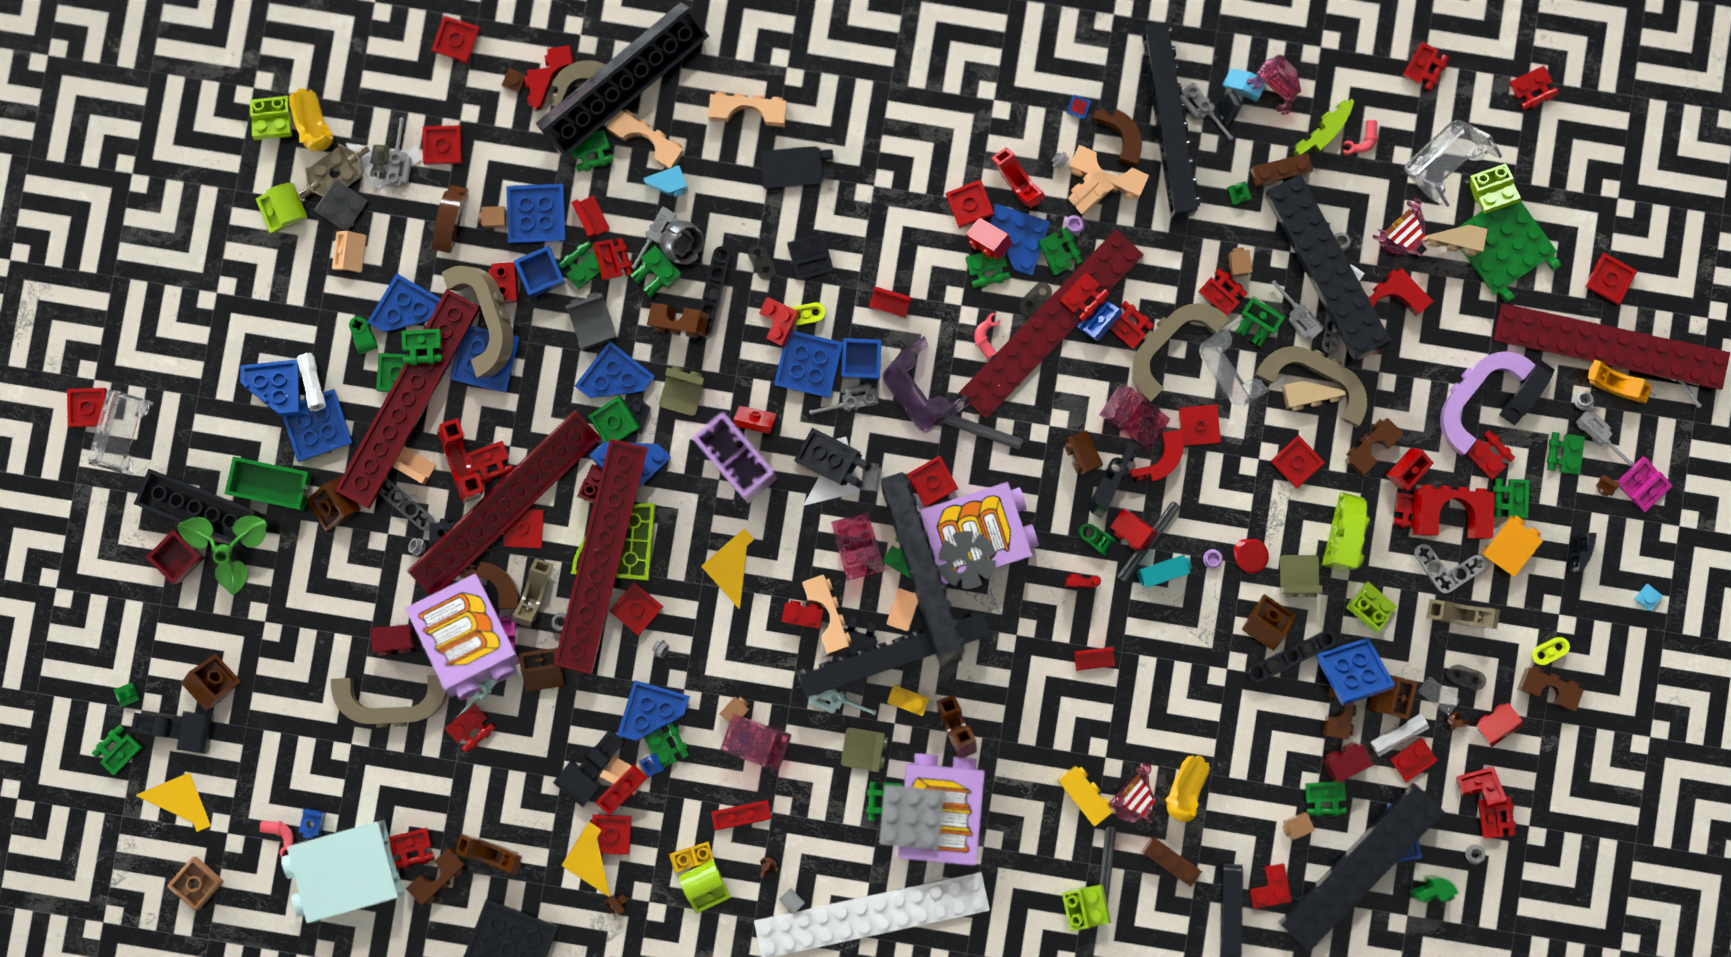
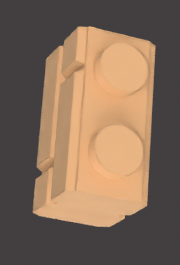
[1068,171,1114,215]

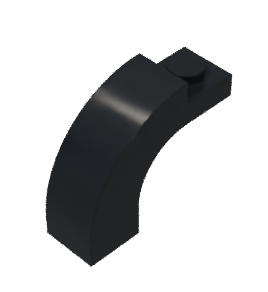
[1499,359,1555,426]

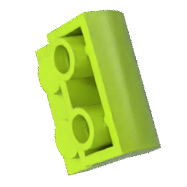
[250,96,293,140]
[1470,164,1521,214]
[256,183,308,233]
[1346,581,1397,633]
[679,859,731,914]
[1062,884,1111,931]

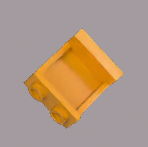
[1482,515,1543,577]

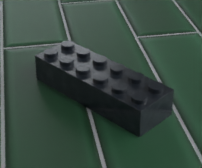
[134,468,260,548]

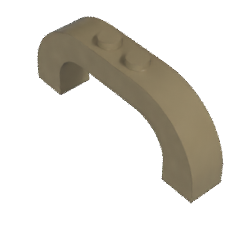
[442,266,514,378]
[1132,303,1230,403]
[1254,346,1367,428]
[331,675,448,728]

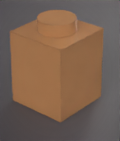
[478,206,507,229]
[1228,247,1252,277]
[719,696,750,727]
[1282,812,1315,840]

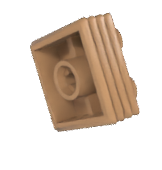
[168,857,224,911]

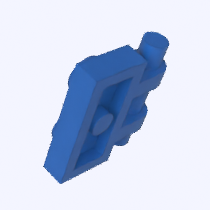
[1076,301,1123,341]

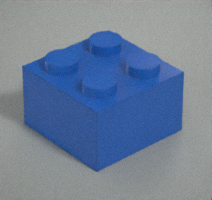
[514,246,566,299]
[841,338,882,381]

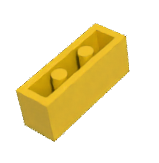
[1057,766,1112,827]

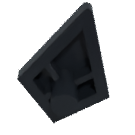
[1218,90,1243,128]
[627,396,651,434]

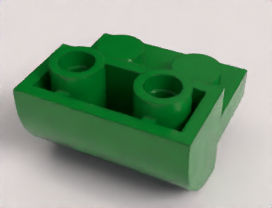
[1409,875,1459,903]

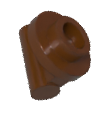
[1596,474,1620,496]
[1447,711,1469,731]
[759,857,778,879]

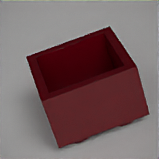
[146,530,206,585]
[370,624,418,655]
[1322,742,1374,783]

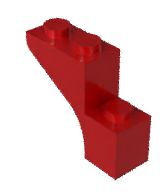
[525,45,573,112]

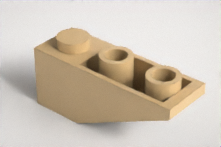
[1422,225,1487,256]
[1282,381,1346,411]

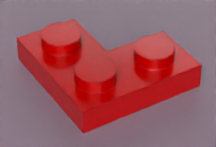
[759,297,801,347]
[1456,767,1507,808]
[1249,863,1291,909]

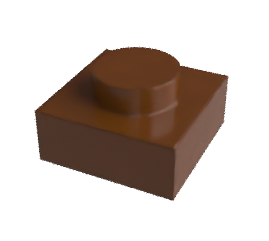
[502,68,527,94]

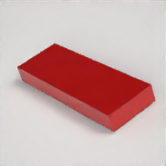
[595,764,648,816]
[711,800,772,831]

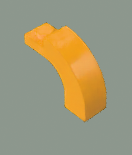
[1588,360,1653,403]

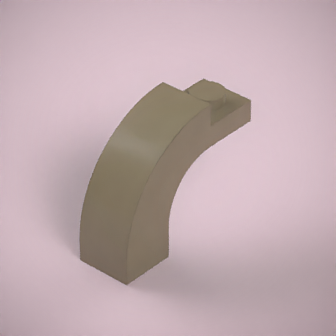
[551,60,606,108]
[512,558,554,627]
[1427,599,1500,629]

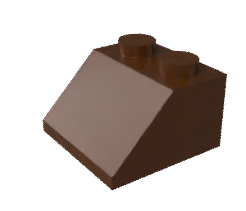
[307,477,361,532]
[1242,594,1296,651]
[181,654,241,711]

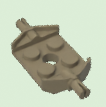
[298,144,370,200]

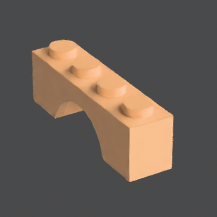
[708,92,787,127]
[606,109,684,169]
[1069,145,1149,200]
[802,574,852,657]

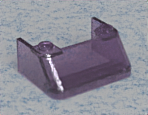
[883,336,970,433]

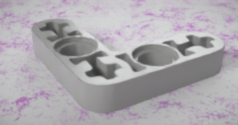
[1414,544,1486,594]

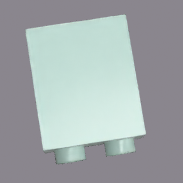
[282,820,405,923]

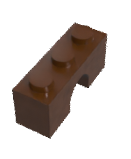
[1250,153,1313,189]
[647,303,710,339]
[1345,418,1404,476]
[1517,666,1584,711]
[1323,685,1357,739]
[936,695,977,759]
[1141,836,1202,887]
[406,847,467,906]

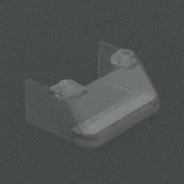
[1404,120,1502,207]
[1199,316,1286,408]
[88,390,153,476]

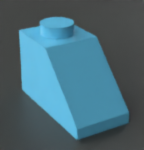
[1222,68,1266,102]
[643,165,688,197]

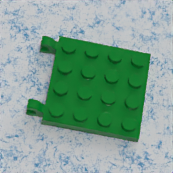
[1459,201,1561,303]

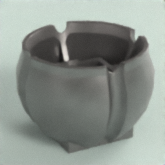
[658,220,704,265]

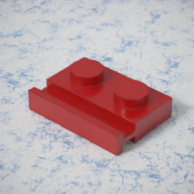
[1389,737,1438,783]

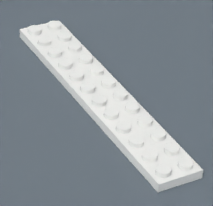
[754,872,990,957]

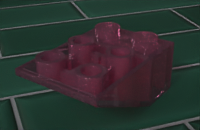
[1099,384,1170,450]
[831,512,885,581]
[720,714,792,771]

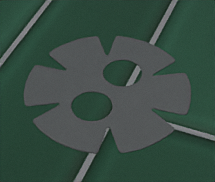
[938,531,996,589]

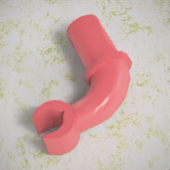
[1342,120,1379,156]
[974,313,1001,359]
[260,821,293,858]

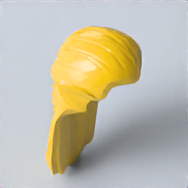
[289,88,333,152]
[1165,755,1210,822]

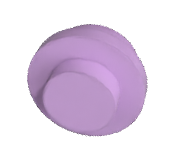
[1065,215,1084,235]
[1203,549,1222,569]

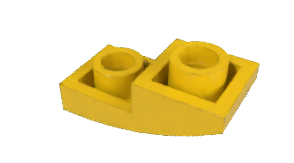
[669,842,714,873]

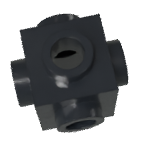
[429,518,457,542]

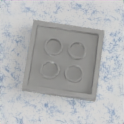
[879,785,944,850]

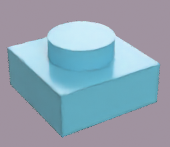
[1634,584,1663,611]

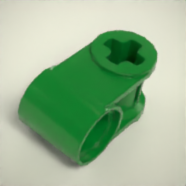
[349,316,378,355]
[1078,524,1116,556]

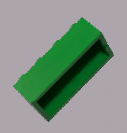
[224,456,313,511]

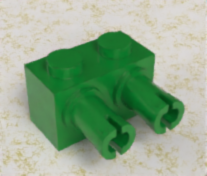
[630,246,682,298]
[1235,296,1286,347]

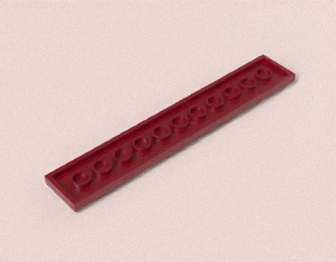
[958,229,1144,419]
[335,289,481,509]
[1493,303,1730,390]
[407,410,601,595]
[553,438,648,674]

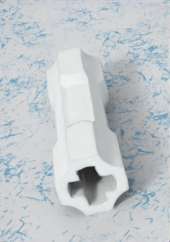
[297,353,326,411]
[1370,713,1429,757]

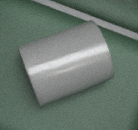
[779,888,805,914]

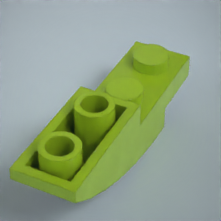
[1293,99,1354,156]

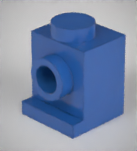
[299,808,326,839]

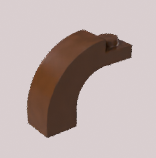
[1092,109,1142,167]
[432,185,469,254]
[460,562,520,609]
[455,834,522,875]

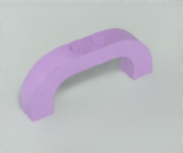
[1440,352,1535,456]

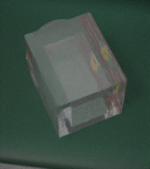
[860,463,882,492]

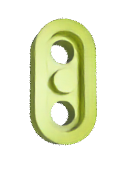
[792,302,825,326]
[1531,637,1570,665]

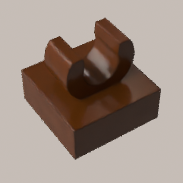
[603,894,627,917]

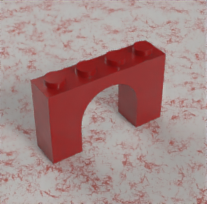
[1367,268,1433,355]
[437,418,484,504]
[1413,485,1494,540]

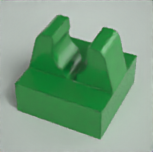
[1227,181,1252,206]
[114,682,140,708]

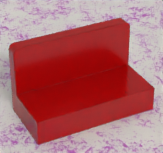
[571,196,610,239]
[869,286,911,318]
[1074,647,1115,671]

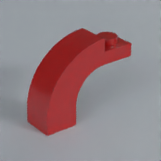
[991,147,1046,208]
[1129,429,1184,483]

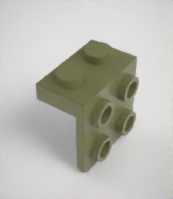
[659,366,706,416]
[1280,555,1322,597]
[841,728,888,772]

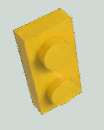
[887,685,930,716]

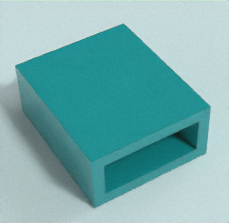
[1137,555,1192,589]

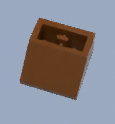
[1064,430,1103,476]
[519,648,565,692]
[1367,675,1418,720]

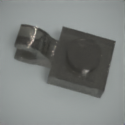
[370,145,391,179]

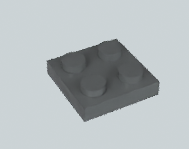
[314,179,367,231]

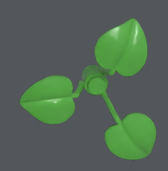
[177,516,267,595]

